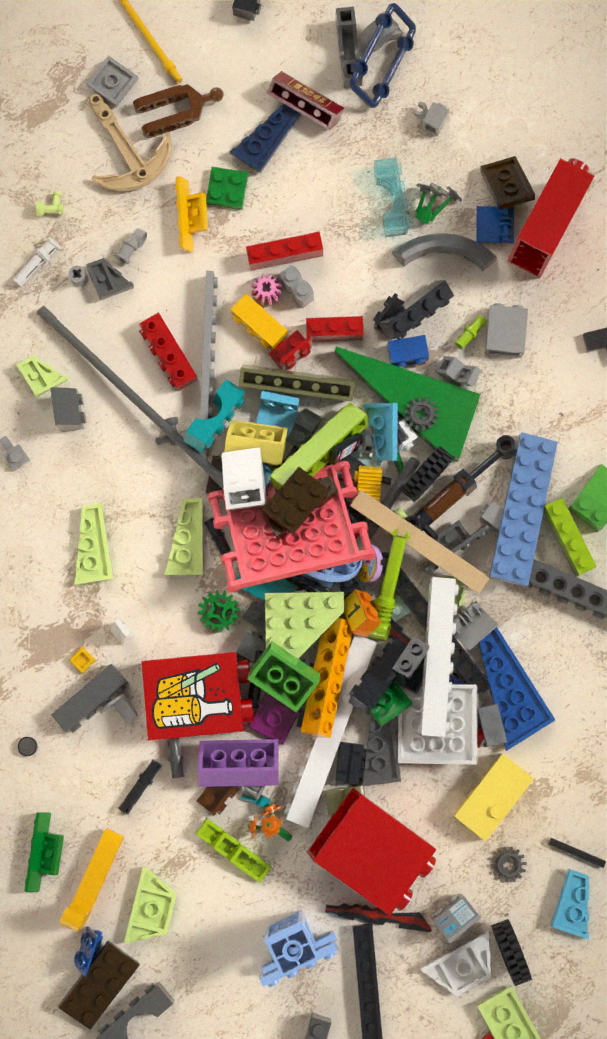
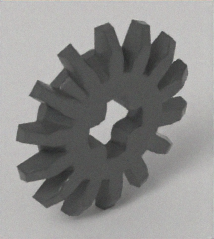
[404,397,439,431]
[491,846,527,883]

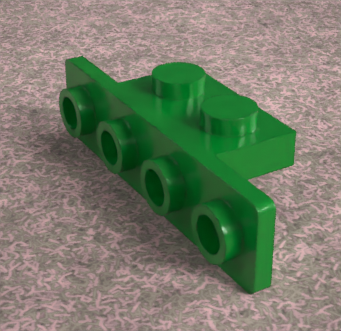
[24,812,64,893]

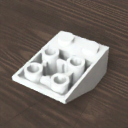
[222,447,267,511]

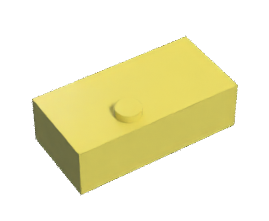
[452,753,534,842]

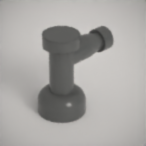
[155,417,178,446]

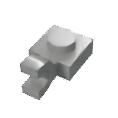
[0,436,30,471]

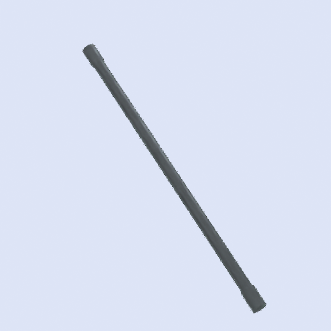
[37,306,224,490]

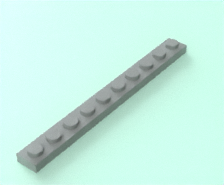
[199,271,218,460]

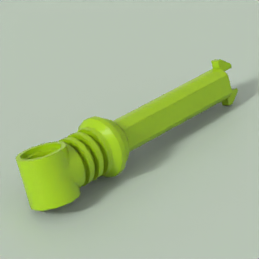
[367,529,411,642]

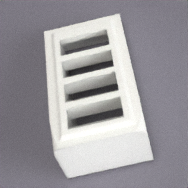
[111,619,134,644]

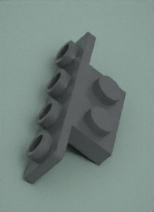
[422,520,489,573]

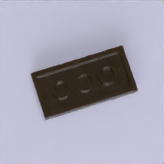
[58,941,140,1030]

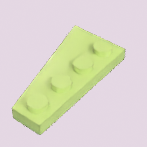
[165,498,203,576]
[74,503,113,586]

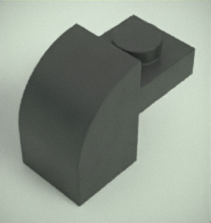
[286,408,323,448]

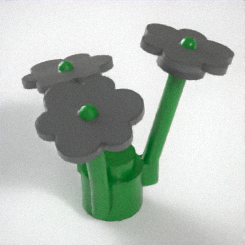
[415,183,462,224]

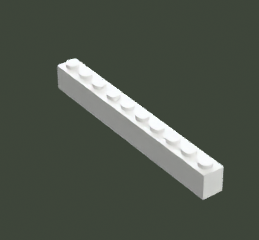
[284,634,377,828]

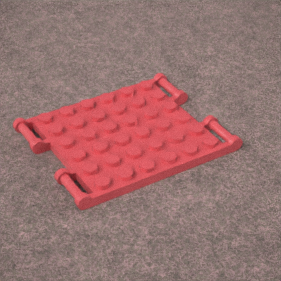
[207,461,376,593]

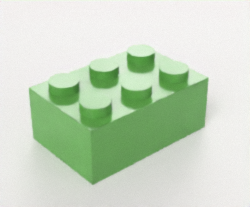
[248,641,320,712]

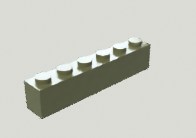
[239,365,355,401]

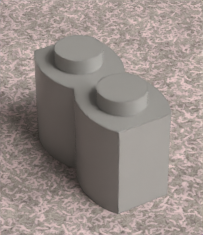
[280,265,314,308]

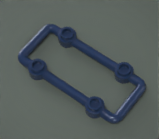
[349,3,416,108]

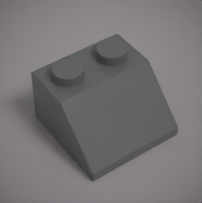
[50,387,86,432]

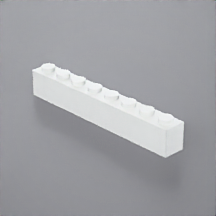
[419,577,458,738]

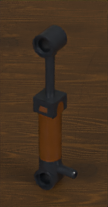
[405,435,516,540]

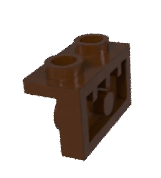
[196,786,239,816]

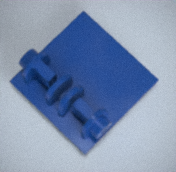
[476,206,514,243]
[74,926,103,976]

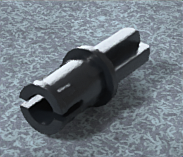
[204,518,231,555]

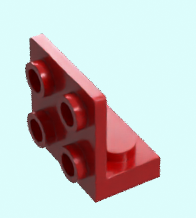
[268,330,312,370]

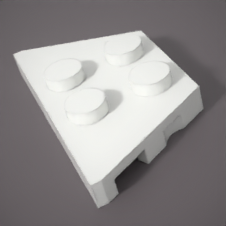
[421,931,491,996]

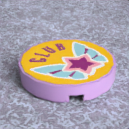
[357,545,383,583]

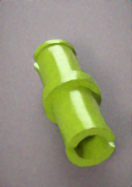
[454,315,487,350]

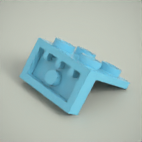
[257,391,299,437]

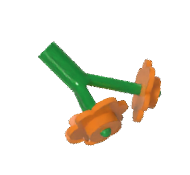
[247,803,292,842]

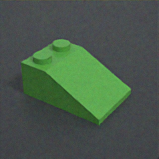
[568,464,607,532]

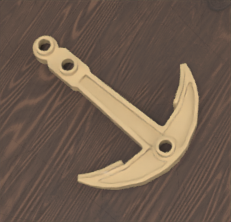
[89,94,171,191]

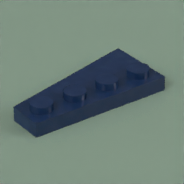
[230,104,301,173]

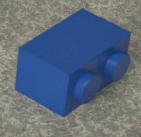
[387,335,429,368]

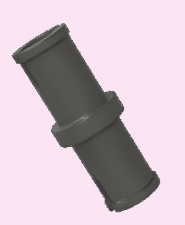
[167,738,185,779]

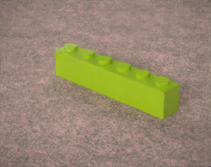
[270,403,368,490]

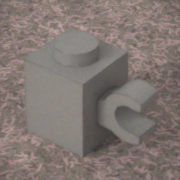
[414,101,449,136]

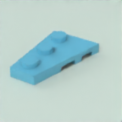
[364,403,398,461]
[550,868,589,940]

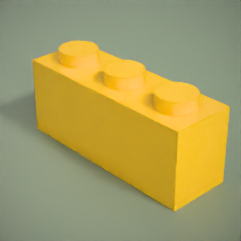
[231,293,288,350]

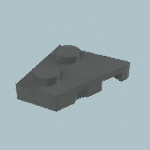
[86,258,134,300]

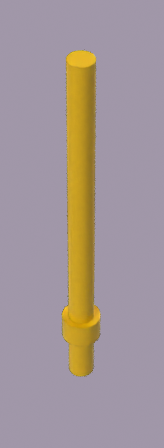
[119,0,183,84]

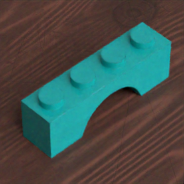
[183,379,245,453]

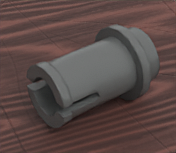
[360,431,374,454]

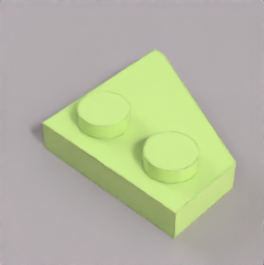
[16,356,68,398]

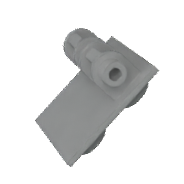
[453,601,498,651]

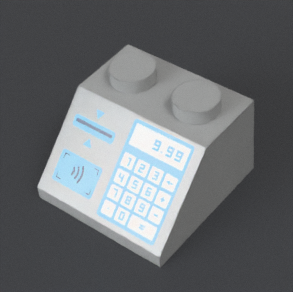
[431,894,481,943]

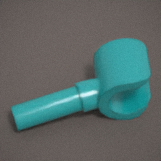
[241,794,270,807]

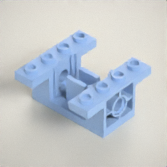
[259,910,338,987]

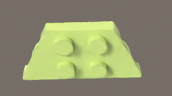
[124,866,177,944]

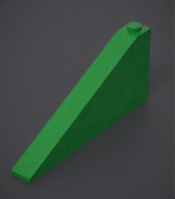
[335,346,481,463]

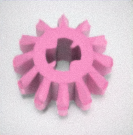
[251,273,282,306]

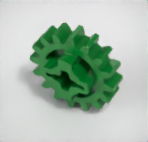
[198,590,240,632]

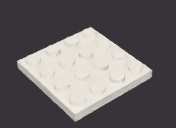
[398,684,477,765]

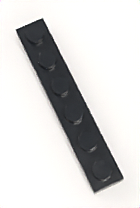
[352,923,383,1039]

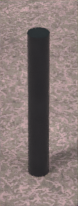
[548,837,606,868]

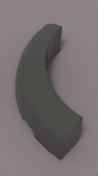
[392,233,497,271]

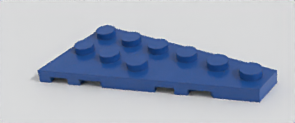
[479,627,555,751]

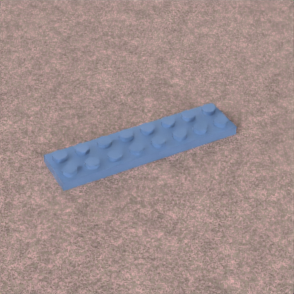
[489,432,558,587]

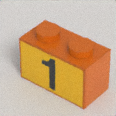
[344,589,381,637]

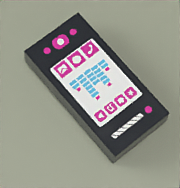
[329,433,363,465]

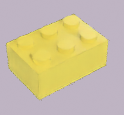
[225,420,288,465]

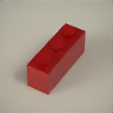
[306,316,364,342]

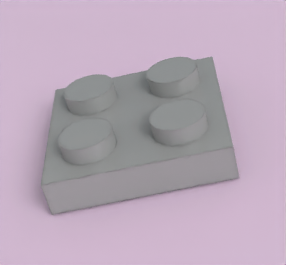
[86,55,139,107]

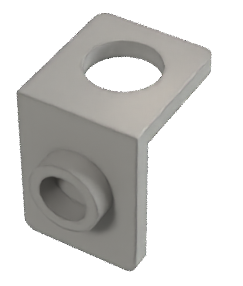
[99,694,138,724]

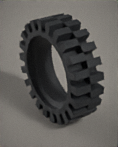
[401,446,454,502]
[491,919,532,986]

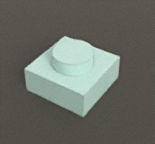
[391,596,410,622]

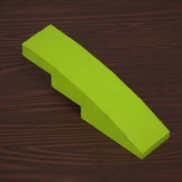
[195,817,272,883]

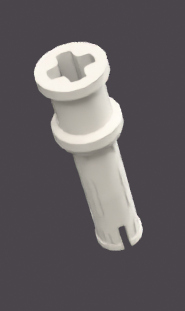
[13,236,61,287]

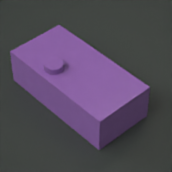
[198,739,279,787]

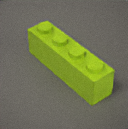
[543,498,597,577]

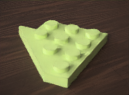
[265,592,344,658]

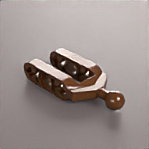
[133,84,224,138]

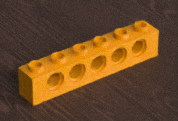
[301,618,352,738]

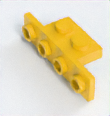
[175,176,208,252]

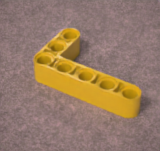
[59,828,124,932]

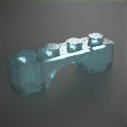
[374,157,411,238]

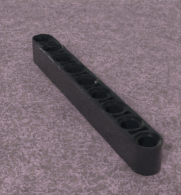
[381,552,489,694]

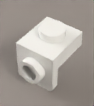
[397,419,417,453]

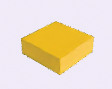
[69,646,97,674]

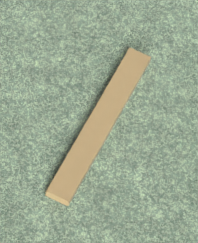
[350,490,490,594]

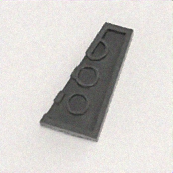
[362,715,401,786]

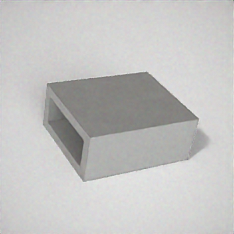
[484,303,528,357]

